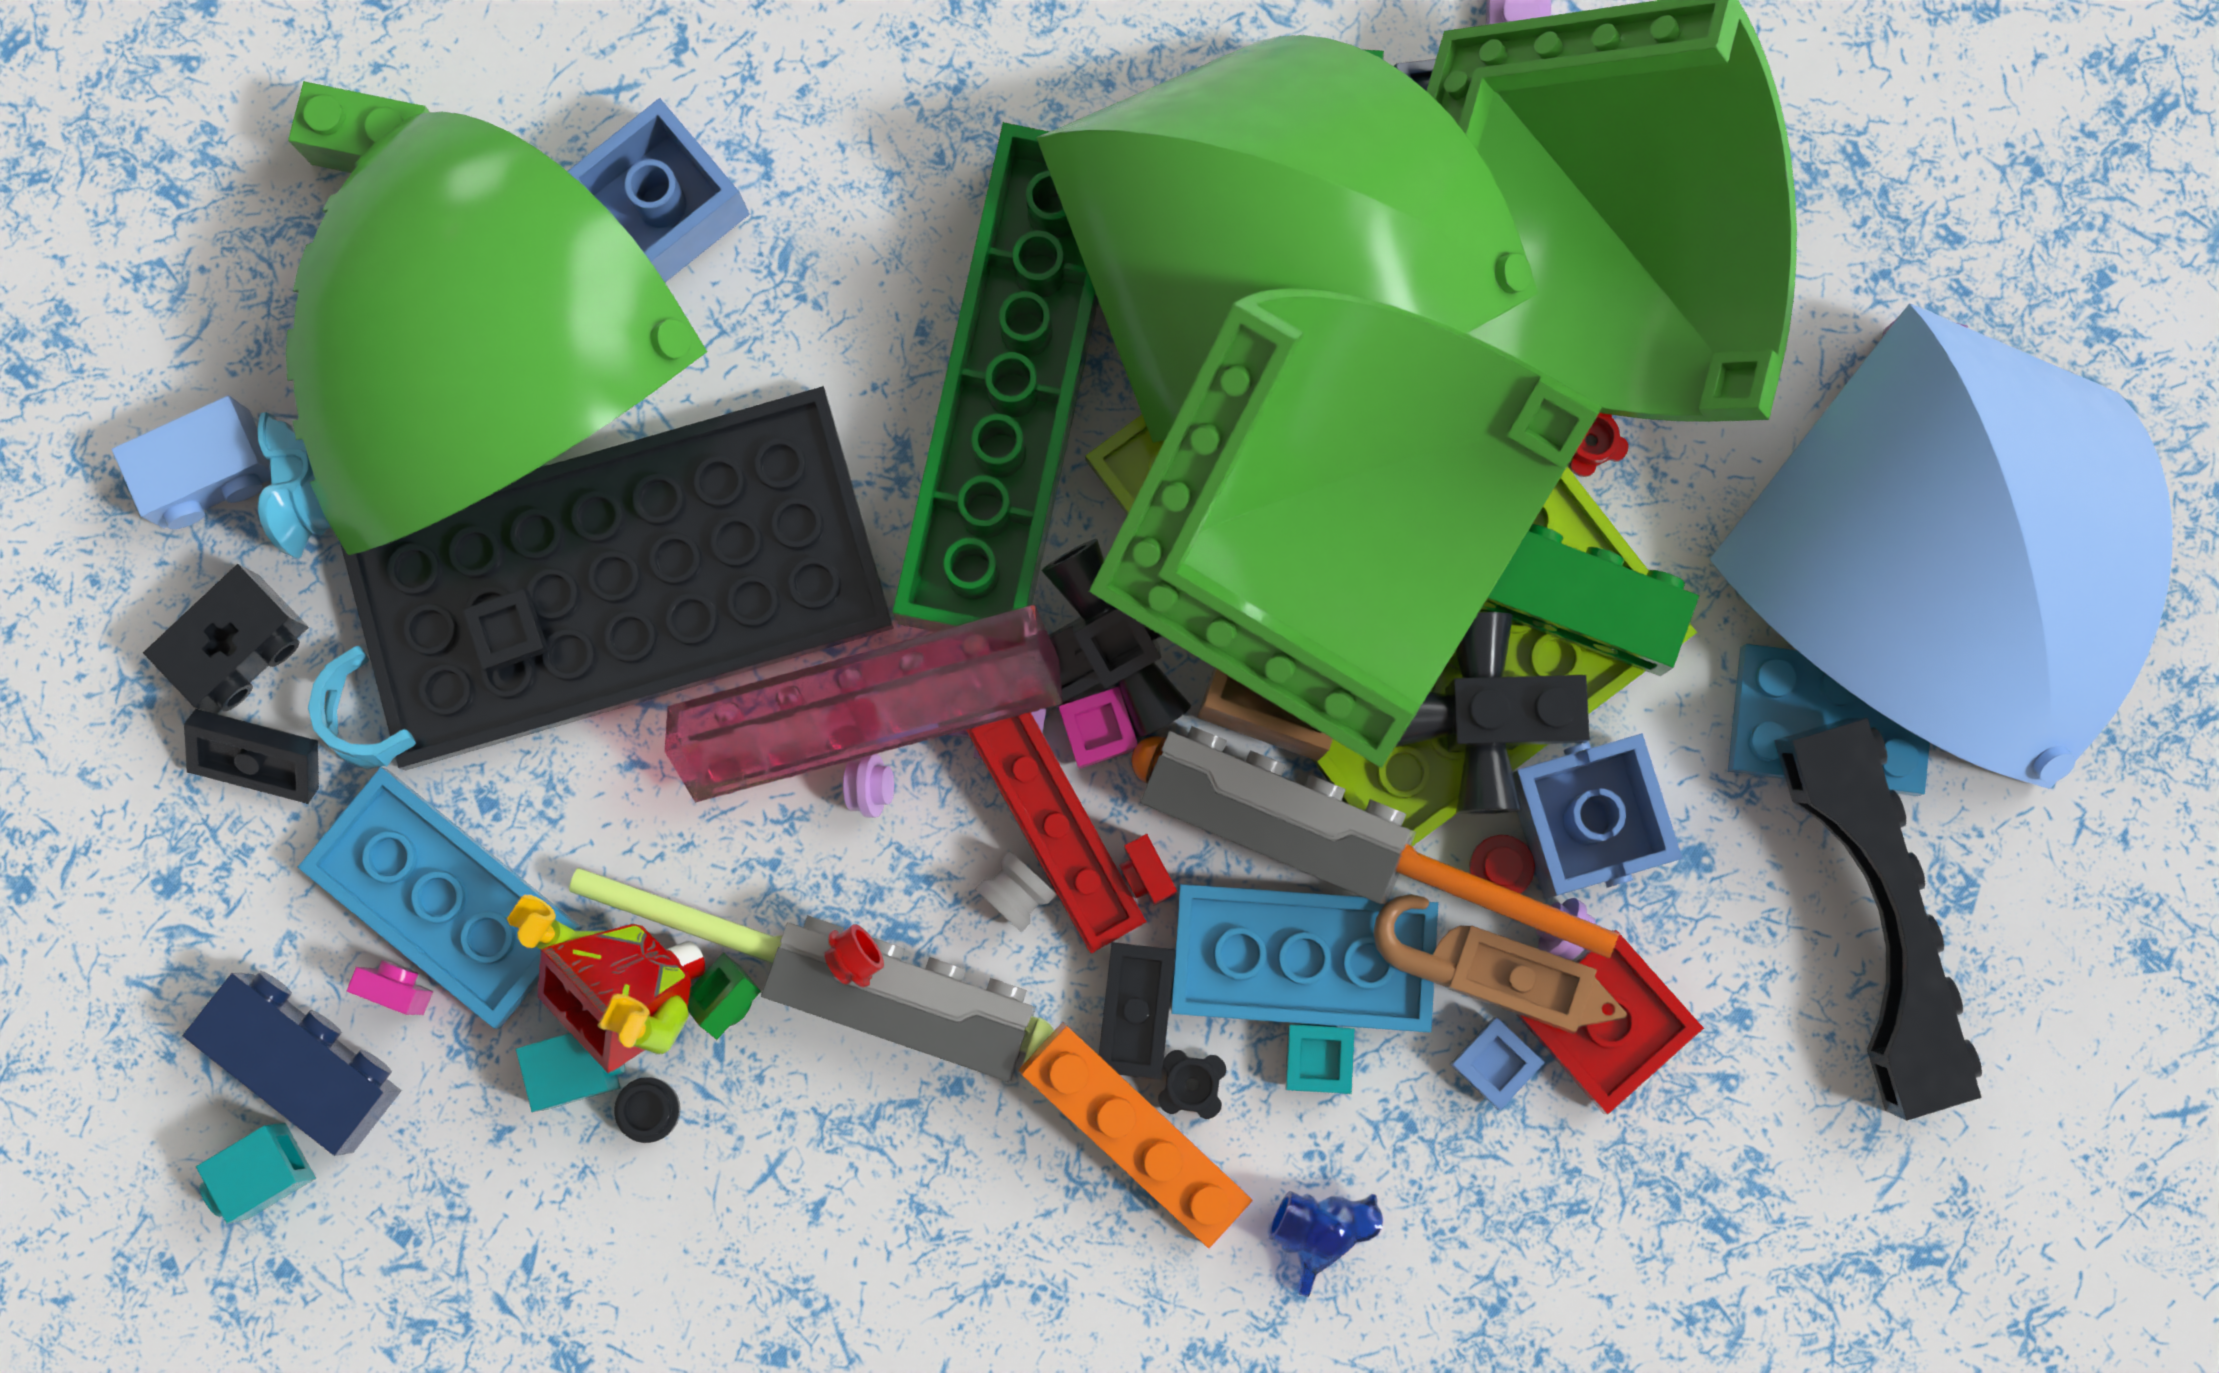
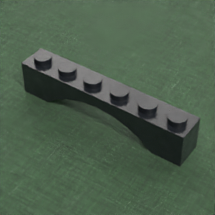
[1774,718,1982,1121]

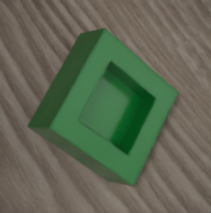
[688,952,761,1040]

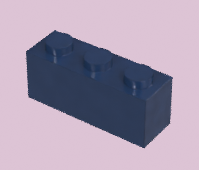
[182,971,402,1156]

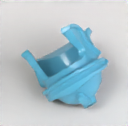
[257,412,331,559]

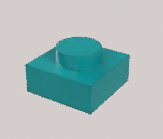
[1285,1025,1355,1094]

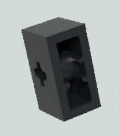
[143,564,309,714]

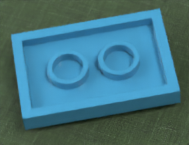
[1727,644,1930,796]

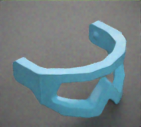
[308,646,416,770]

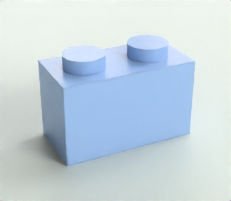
[112,395,271,529]

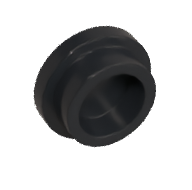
[614,1077,681,1143]

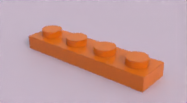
[1018,1022,1253,1249]

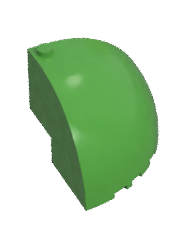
[286,112,708,555]

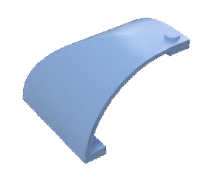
[1710,303,2172,789]

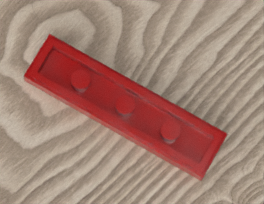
[964,697,1147,954]

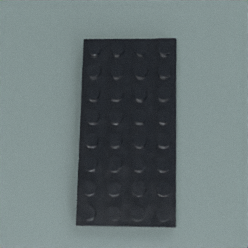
[340,386,894,771]

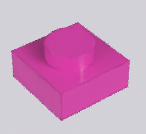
[1058,686,1138,769]
[346,960,433,1015]

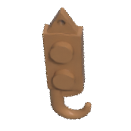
[1373,894,1627,1034]

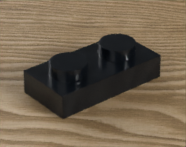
[184,709,319,804]
[1099,942,1176,1080]

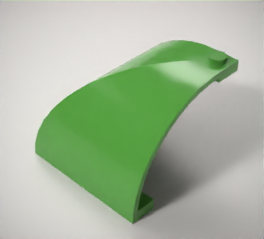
[1427,0,1797,422]
[1037,35,1539,443]
[1089,289,1602,768]

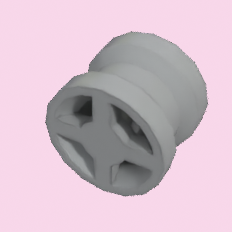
[975,852,1057,932]

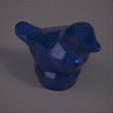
[1269,1191,1384,1298]

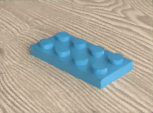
[297,767,582,1029]
[1171,884,1439,1033]

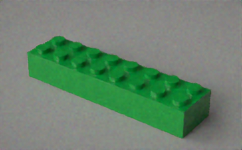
[892,122,1099,650]

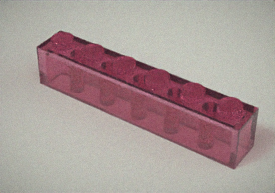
[664,605,1063,803]

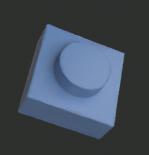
[1450,1017,1545,1110]

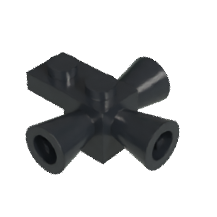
[1017,539,1192,737]
[1396,612,1590,814]

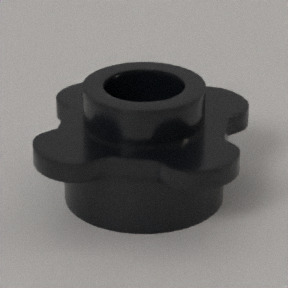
[1158,1050,1226,1119]

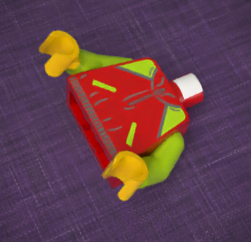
[506,895,705,1073]

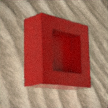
[1119,834,1177,906]

